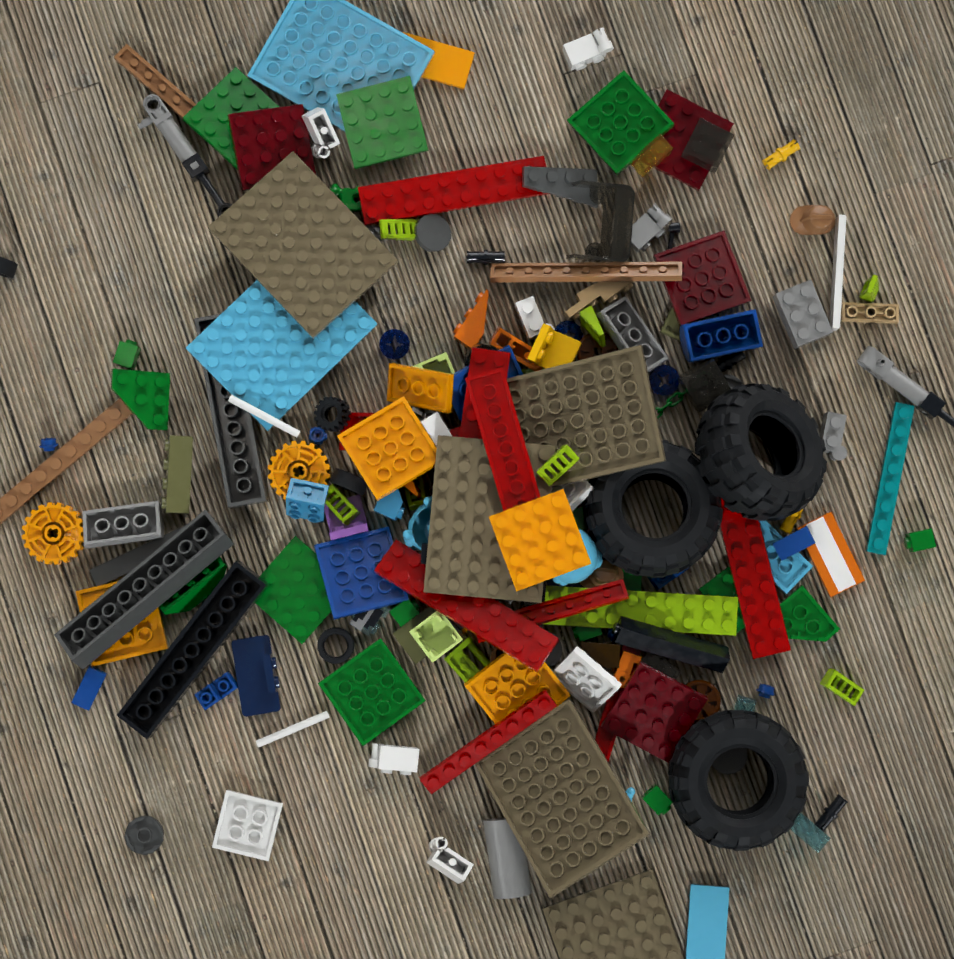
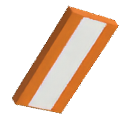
[796,512,865,597]

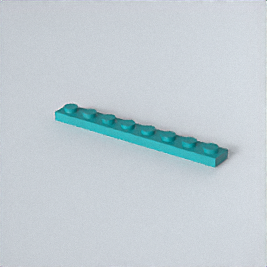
[865,402,915,556]

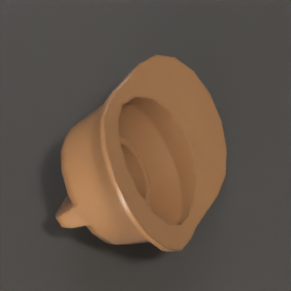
[790,205,835,235]
[579,560,624,588]

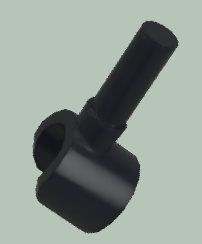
[667,223,680,249]

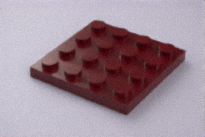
[637,89,734,191]
[227,104,316,191]
[653,230,752,326]
[601,661,708,763]

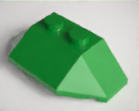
[159,556,227,615]

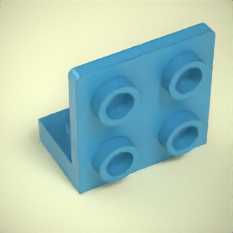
[286,478,329,523]

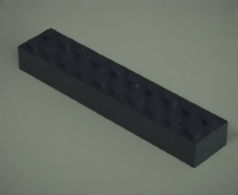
[117,561,270,739]

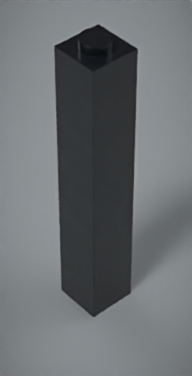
[612,616,730,673]

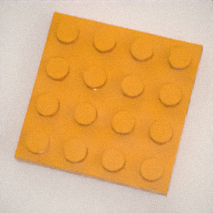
[337,396,437,501]
[489,489,591,592]
[75,581,169,667]
[464,652,571,724]

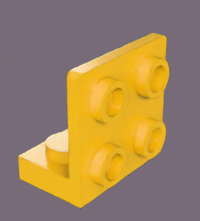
[527,323,582,369]

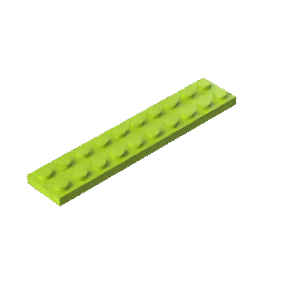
[544,585,738,636]

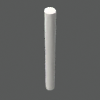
[228,394,301,438]
[256,711,330,748]

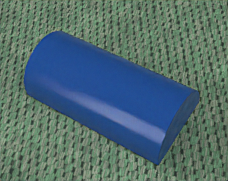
[680,309,763,363]

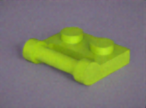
[444,636,491,682]

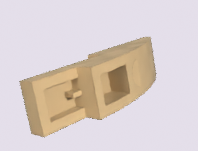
[564,281,635,320]

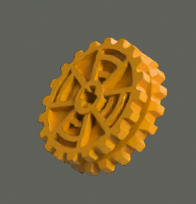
[268,440,331,500]
[21,502,84,565]

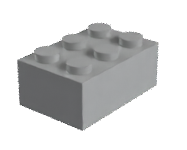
[772,280,833,349]

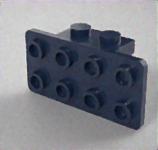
[231,635,281,717]

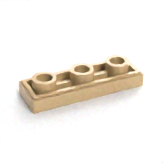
[840,302,899,324]

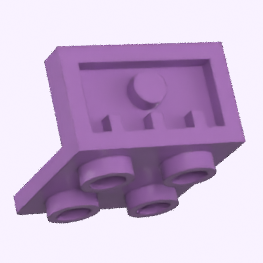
[325,495,369,541]

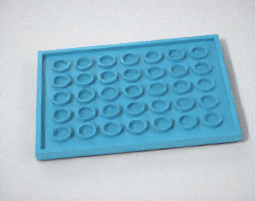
[247,0,435,132]
[186,280,378,431]

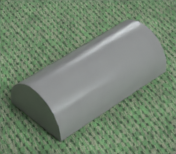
[596,296,669,373]
[82,501,164,549]
[483,817,532,899]

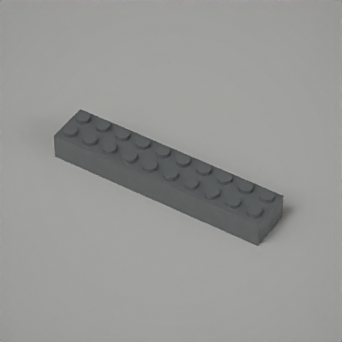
[194,314,269,509]
[54,509,234,669]

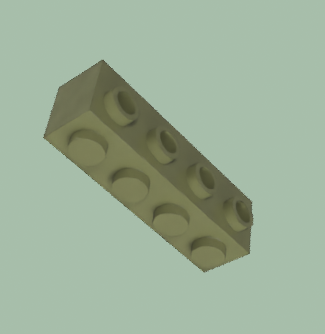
[161,435,193,514]

